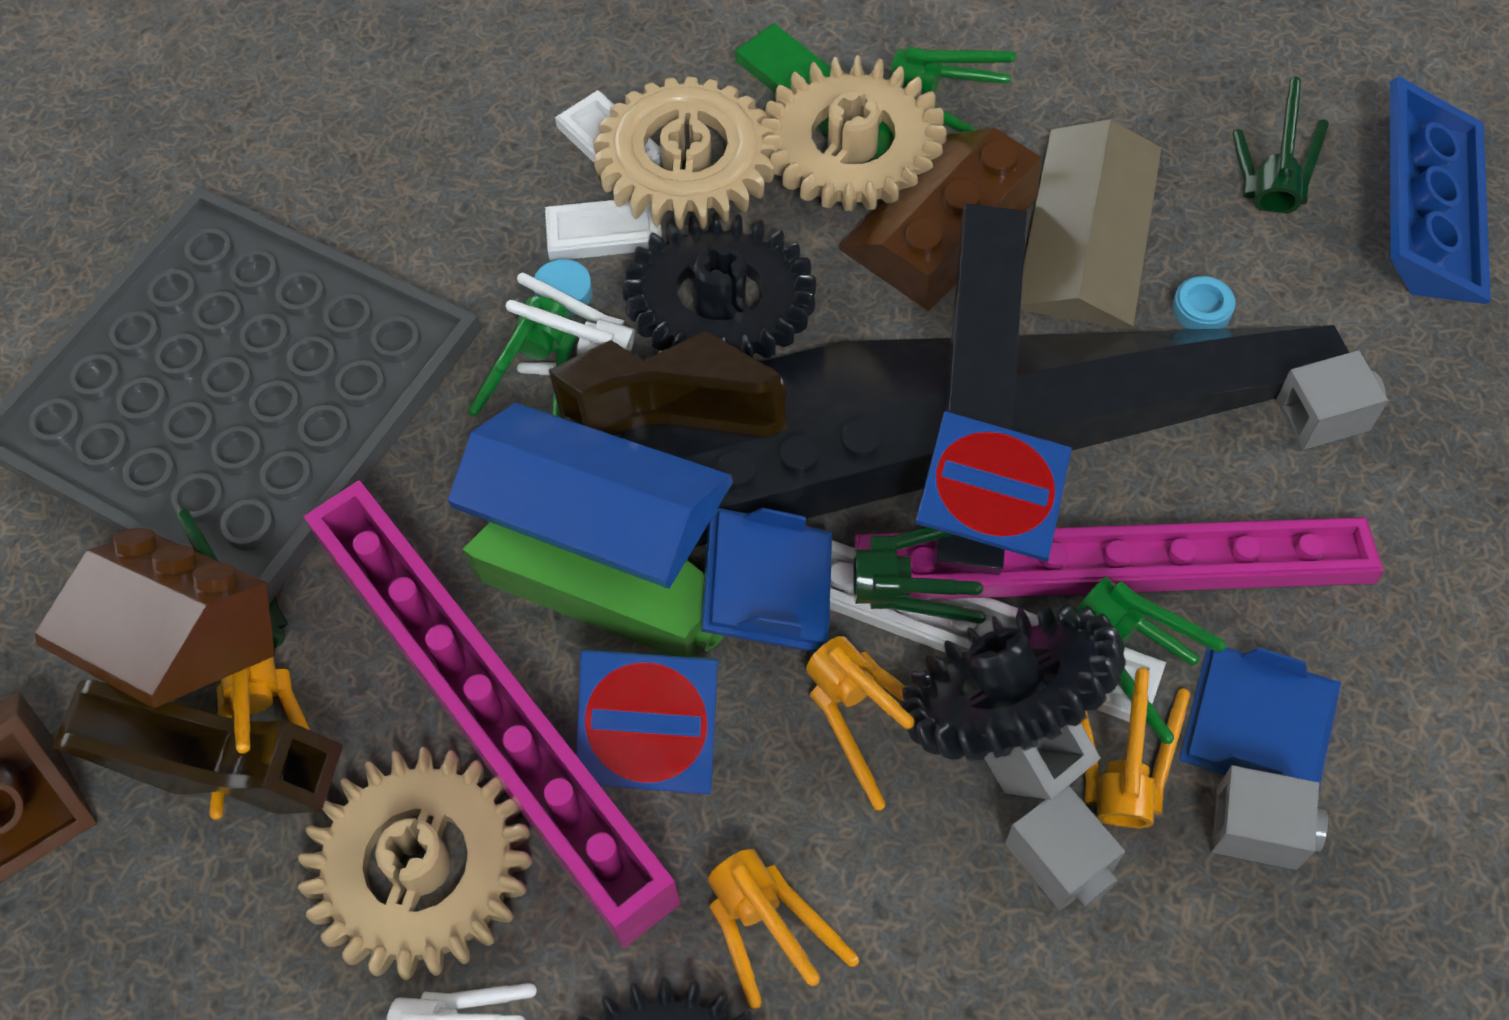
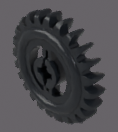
[622,212,817,358]
[900,603,1126,761]

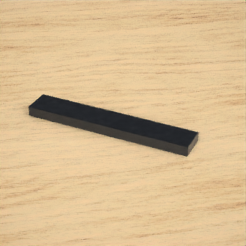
[933,203,1027,575]

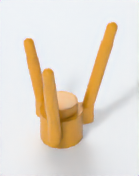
[806,636,915,811]
[209,657,311,820]
[1081,667,1190,829]
[708,849,859,1009]

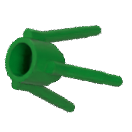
[889,46,1017,132]
[468,296,577,418]
[1076,576,1227,744]

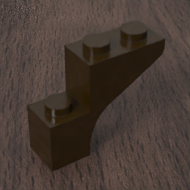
[549,331,788,437]
[52,680,343,814]

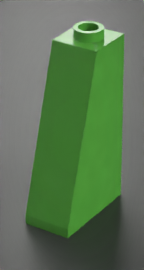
[463,522,724,657]

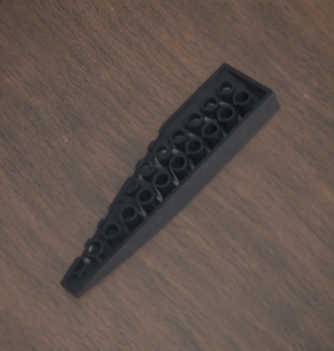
[621,325,1349,548]

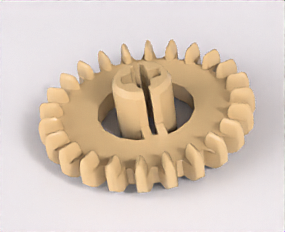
[761,55,946,211]
[593,77,778,230]
[298,747,532,980]

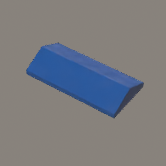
[1390,76,1491,304]
[447,403,733,589]

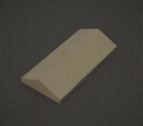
[1020,119,1162,330]

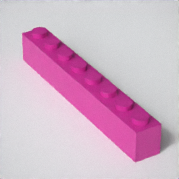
[303,480,681,949]

